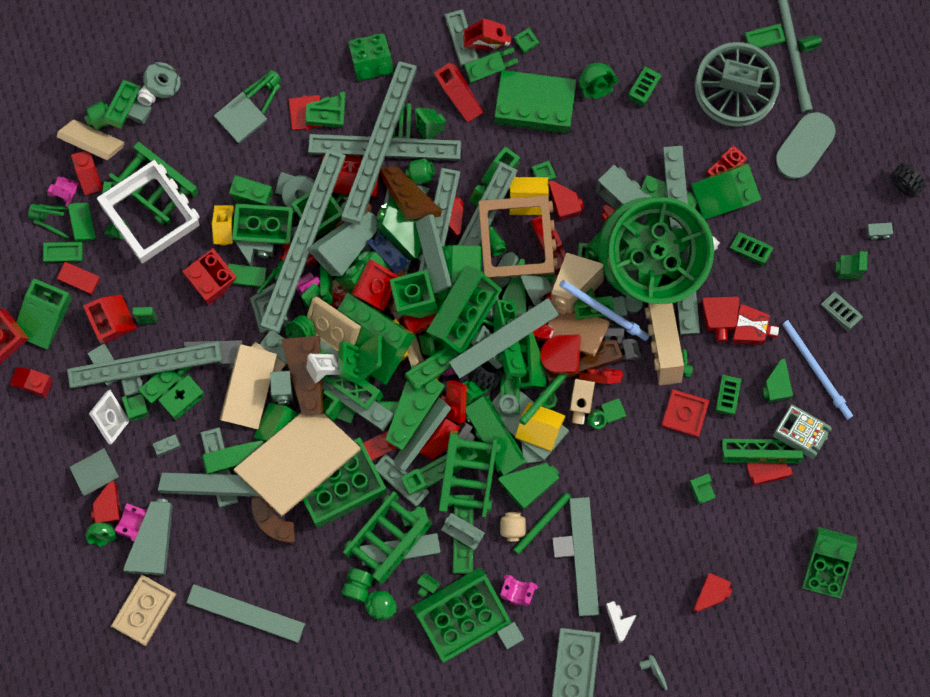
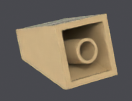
[551,253,604,314]

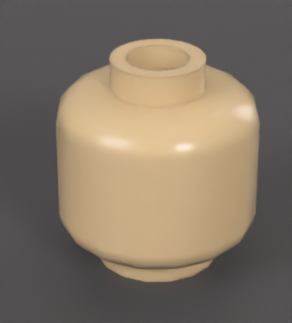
[500,512,526,541]

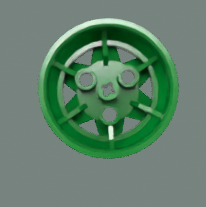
[598,197,714,304]

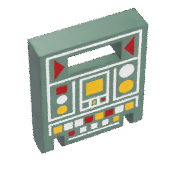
[773,404,832,459]

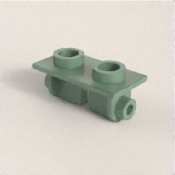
[441,513,485,550]

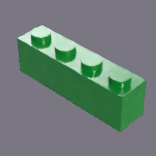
[466,396,528,475]

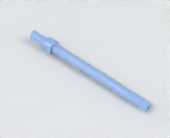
[560,280,649,341]
[782,320,853,420]

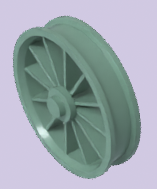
[695,42,780,127]

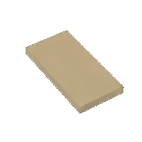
[220,344,277,429]

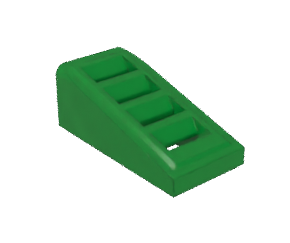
[627,67,662,107]
[730,232,773,267]
[301,283,325,310]
[715,375,741,417]

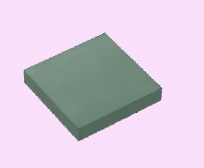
[214,92,268,144]
[70,448,119,496]

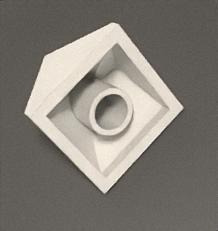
[89,390,130,444]

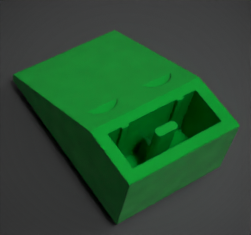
[16,278,72,350]
[802,527,857,599]

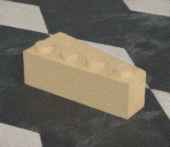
[645,303,684,385]

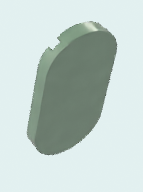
[776,112,835,179]

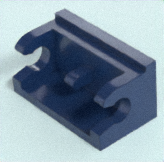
[367,233,410,274]

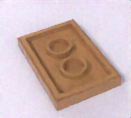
[543,310,610,357]

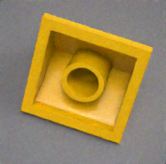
[510,177,549,215]
[515,402,565,452]

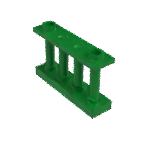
[109,142,199,226]
[439,430,501,517]
[343,491,432,585]

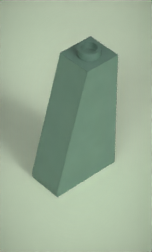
[307,212,378,276]
[124,499,173,576]

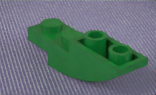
[494,300,526,377]

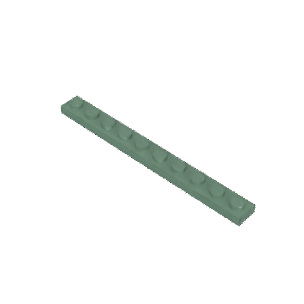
[341,61,417,225]
[663,146,700,335]
[260,149,346,333]

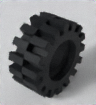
[890,163,926,198]
[467,361,504,389]

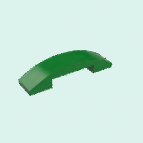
[401,447,479,495]

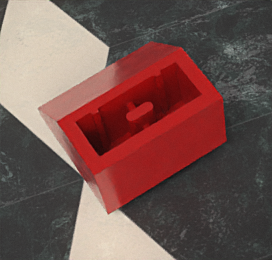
[182,248,237,306]
[83,295,137,345]

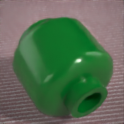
[84,101,109,130]
[406,159,435,185]

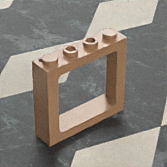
[479,196,558,280]

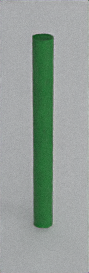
[519,374,569,425]
[513,492,571,555]

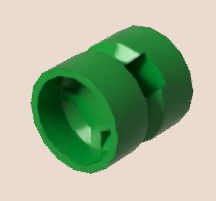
[341,568,374,603]

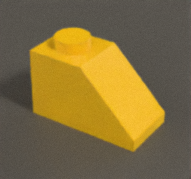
[212,205,234,245]

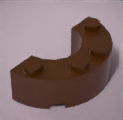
[252,496,296,545]

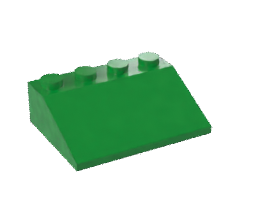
[495,70,576,134]
[337,293,416,385]
[303,437,387,529]
[411,567,511,663]

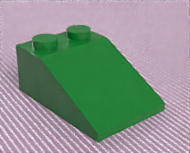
[691,163,761,219]

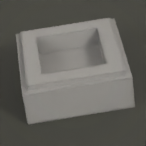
[552,536,574,558]

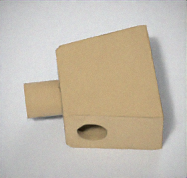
[570,379,595,425]

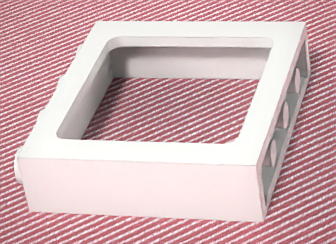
[97,160,200,264]

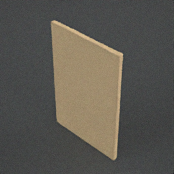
[234,413,361,516]

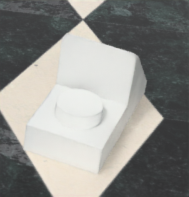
[306,354,338,383]
[606,601,636,643]

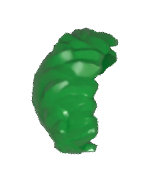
[86,522,116,547]
[365,590,397,621]

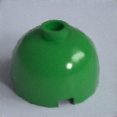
[579,63,618,99]

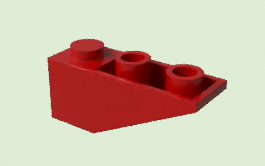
[434,62,484,122]

